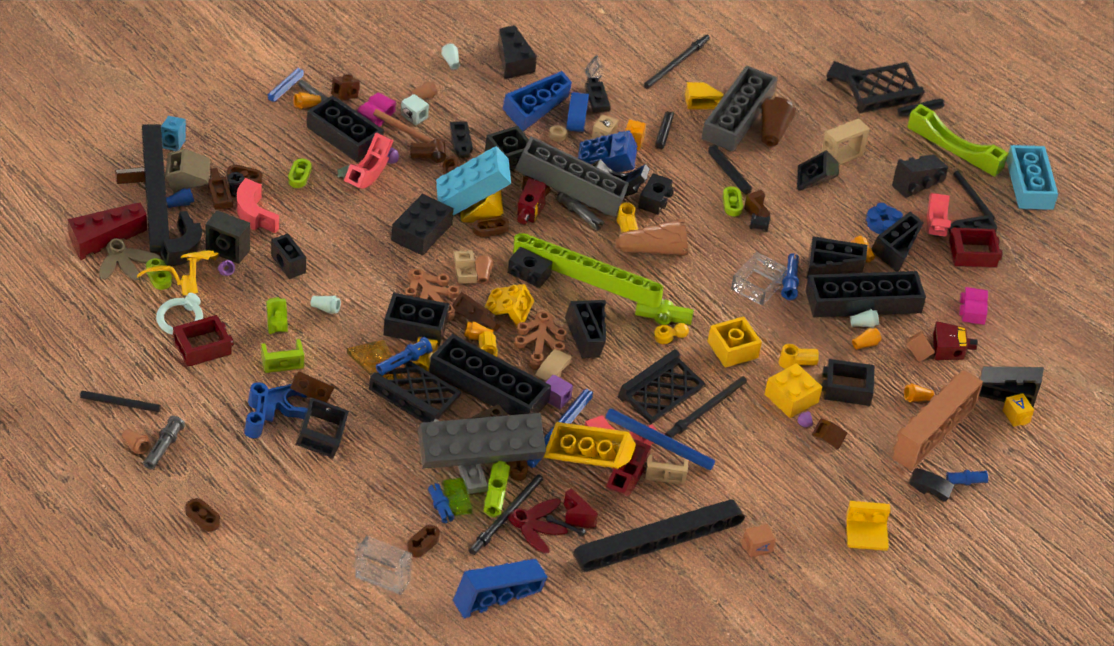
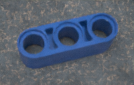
[566,92,589,133]

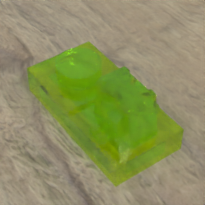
[443,477,472,516]

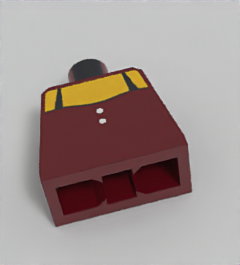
[517,178,546,225]
[932,321,978,360]

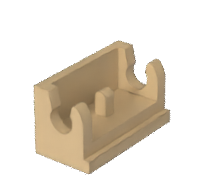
[645,455,688,485]

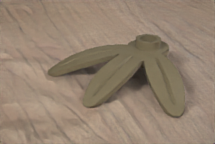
[99,238,161,280]

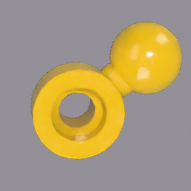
[654,323,689,344]

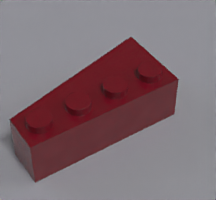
[68,202,147,261]

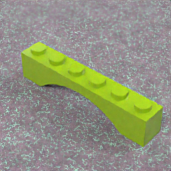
[907,104,1008,177]

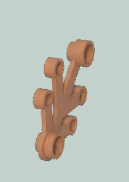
[405,269,459,321]
[514,311,567,370]

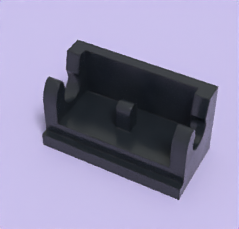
[826,61,864,90]

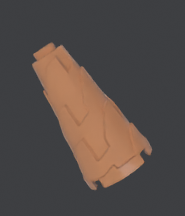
[615,218,688,256]

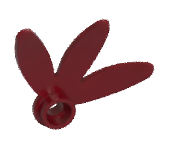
[509,498,568,554]

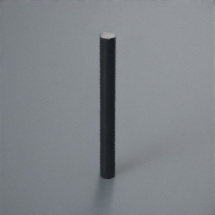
[953,170,995,220]
[80,390,161,412]

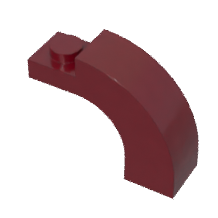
[606,439,652,497]

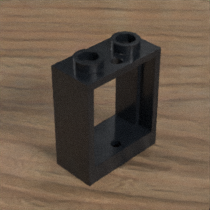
[822,359,875,406]
[295,397,349,458]

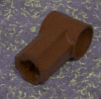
[410,139,446,163]

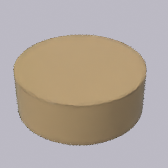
[549,125,567,142]

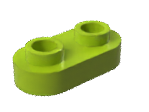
[288,158,311,188]
[722,186,743,217]
[146,258,172,290]

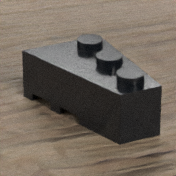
[565,300,606,358]

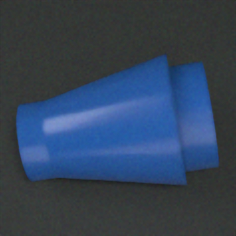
[166,188,194,208]

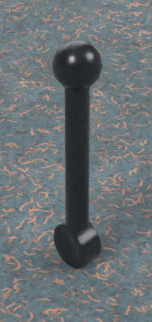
[546,515,586,536]

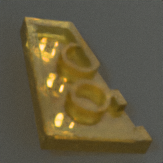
[347,339,404,387]

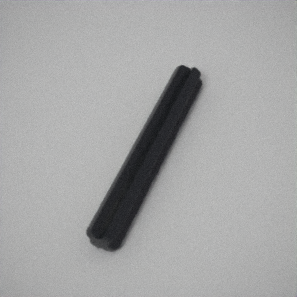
[708,145,752,195]

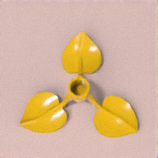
[137,250,219,295]

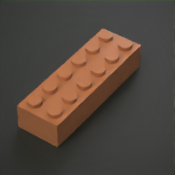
[893,369,983,471]

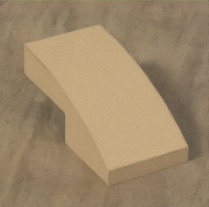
[454,251,477,284]
[535,349,572,382]

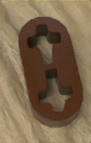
[507,460,528,481]
[407,525,440,558]

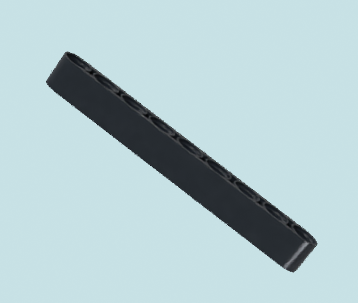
[142,124,169,253]
[573,499,745,572]

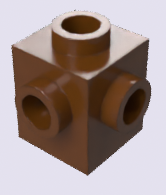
[331,74,360,101]

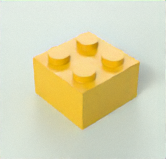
[707,316,762,368]
[764,363,822,418]

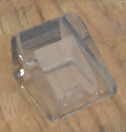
[584,55,603,80]

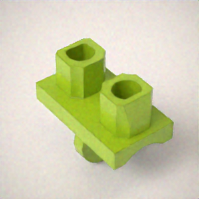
[266,297,288,334]

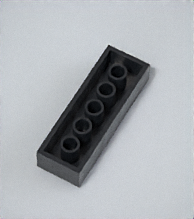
[805,271,926,317]
[429,334,551,415]

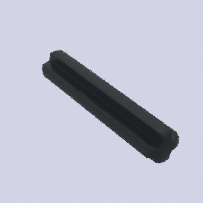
[897,98,945,117]
[655,111,674,149]

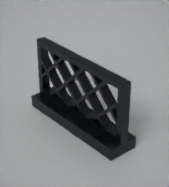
[845,62,925,114]
[617,349,706,424]
[369,353,461,423]

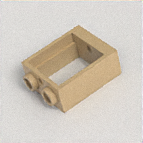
[821,118,870,165]

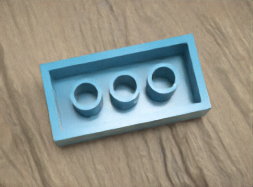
[1006,145,1058,210]
[436,146,511,216]

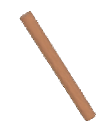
[373,109,433,143]

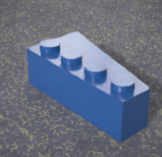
[502,71,572,132]
[453,559,548,619]

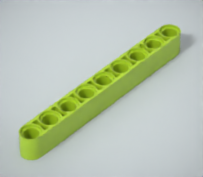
[513,233,663,308]

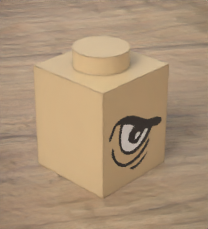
[592,114,618,139]

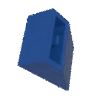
[578,130,637,173]

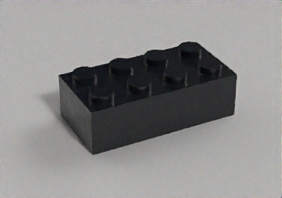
[307,95,384,163]

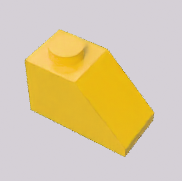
[685,82,724,109]

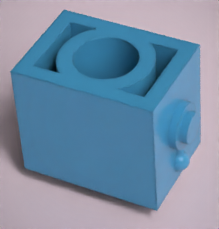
[161,116,186,151]

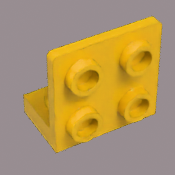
[484,284,534,327]
[846,501,891,551]

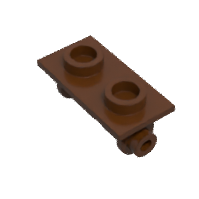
[290,371,335,403]

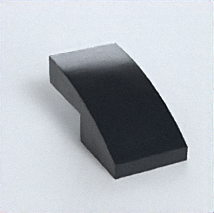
[908,468,954,502]

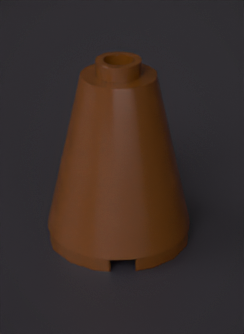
[761,97,796,147]

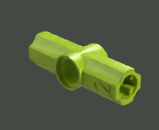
[635,300,694,325]
[484,461,510,517]

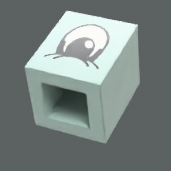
[401,94,429,125]

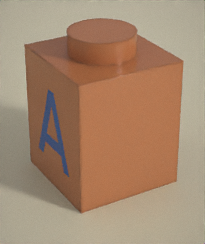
[741,524,776,558]

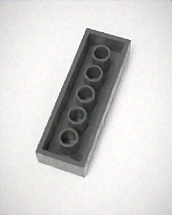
[701,65,778,151]
[515,136,629,217]
[418,413,546,469]

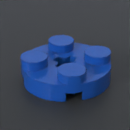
[866,203,903,234]

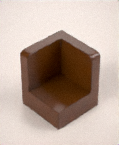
[744,190,771,217]
[812,418,848,449]

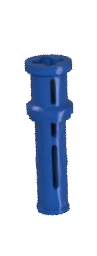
[781,253,800,300]
[376,337,432,376]

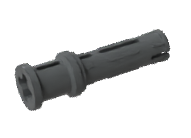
[557,192,604,231]
[143,416,185,470]

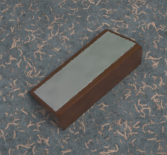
[115,167,145,184]

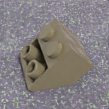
[165,149,211,193]

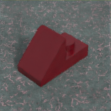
[564,488,598,529]

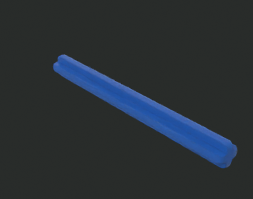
[527,389,593,468]
[605,408,715,470]

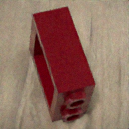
[949,228,1003,268]
[173,315,234,367]

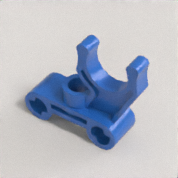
[244,382,307,438]

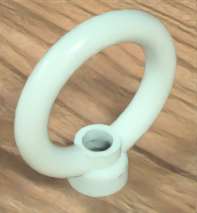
[156,293,203,335]

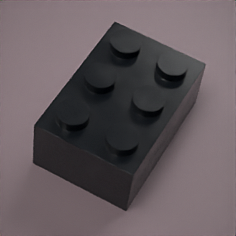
[391,193,454,256]
[383,293,450,347]

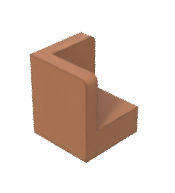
[906,330,935,362]

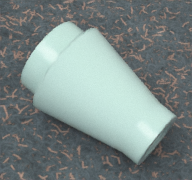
[441,44,460,70]
[311,296,341,315]
[850,309,879,328]

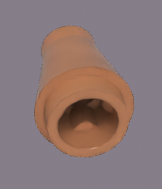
[410,81,437,99]
[475,255,494,284]
[122,429,151,454]

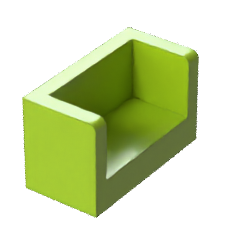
[261,339,304,373]

